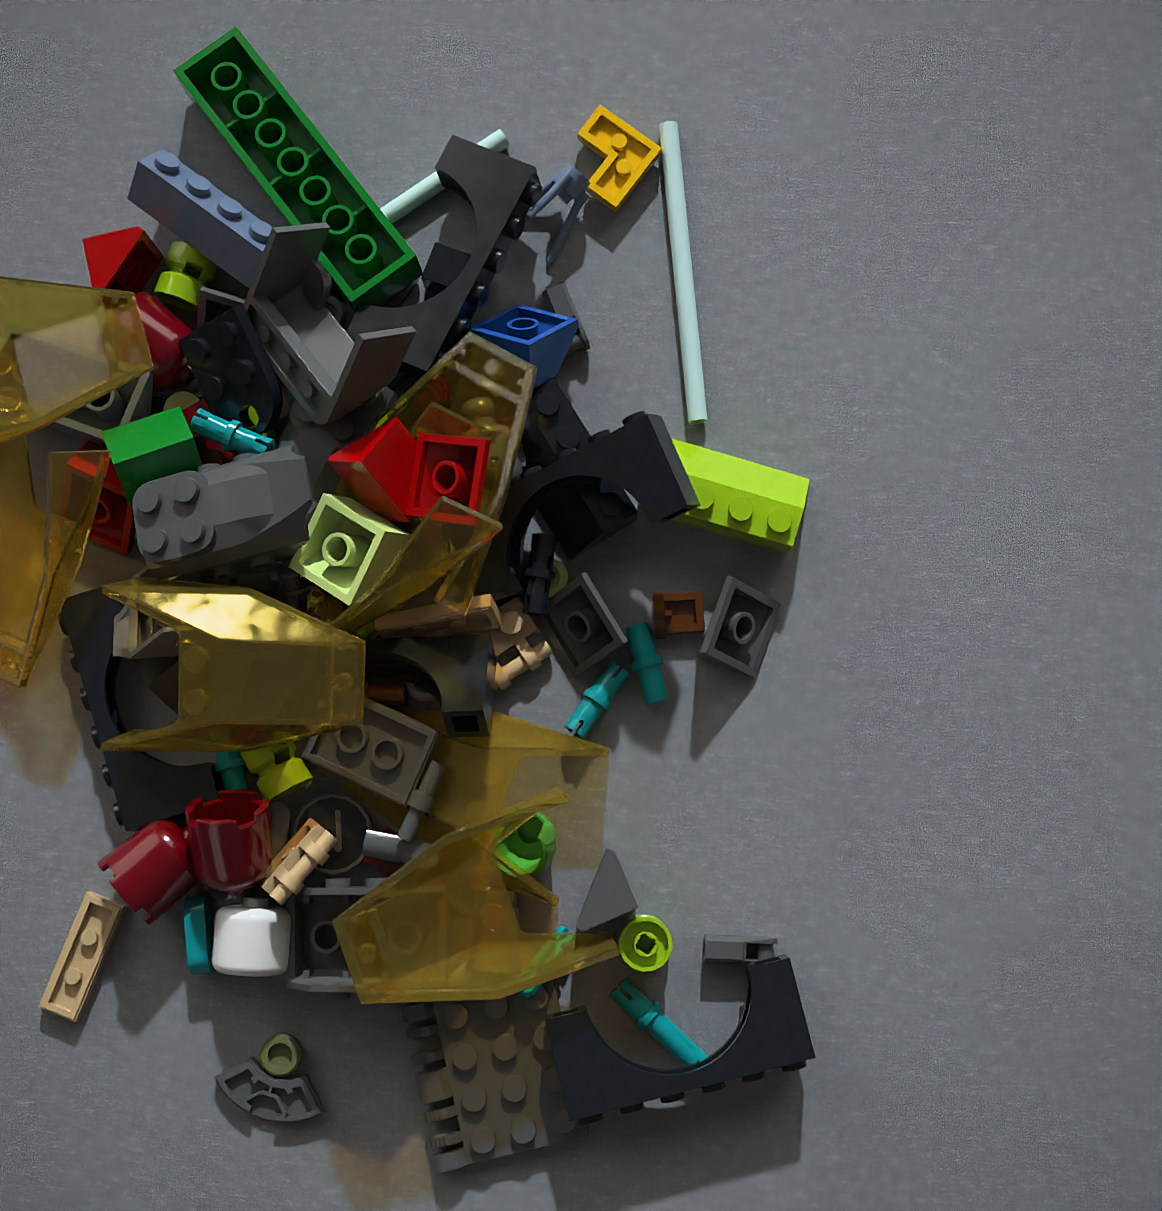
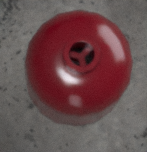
[97,291,194,392]
[185,789,273,895]
[97,820,200,925]

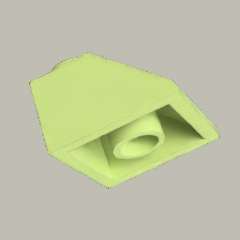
[289,493,411,606]

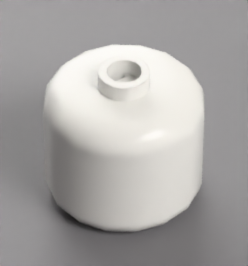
[212,897,291,977]

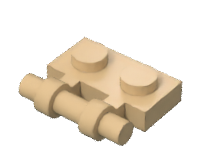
[462,596,553,691]
[258,818,338,905]

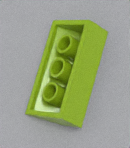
[637,438,810,554]

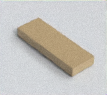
[375,594,502,639]
[38,891,127,1022]

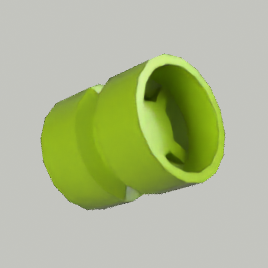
[154,241,219,313]
[240,733,314,803]
[618,914,673,972]

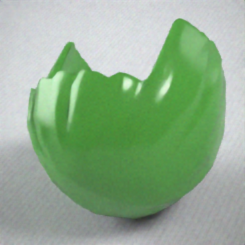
[488,808,556,877]

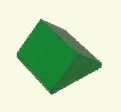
[101,406,203,509]

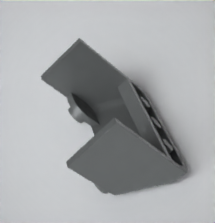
[244,222,417,424]

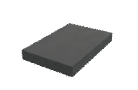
[301,683,443,808]

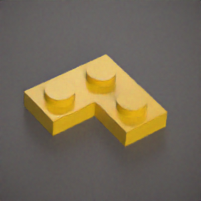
[577,104,662,213]

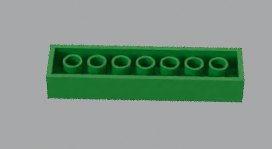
[173,26,423,314]

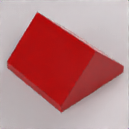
[82,226,164,319]
[328,417,417,522]
[405,432,491,525]

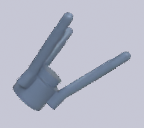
[526,163,591,265]

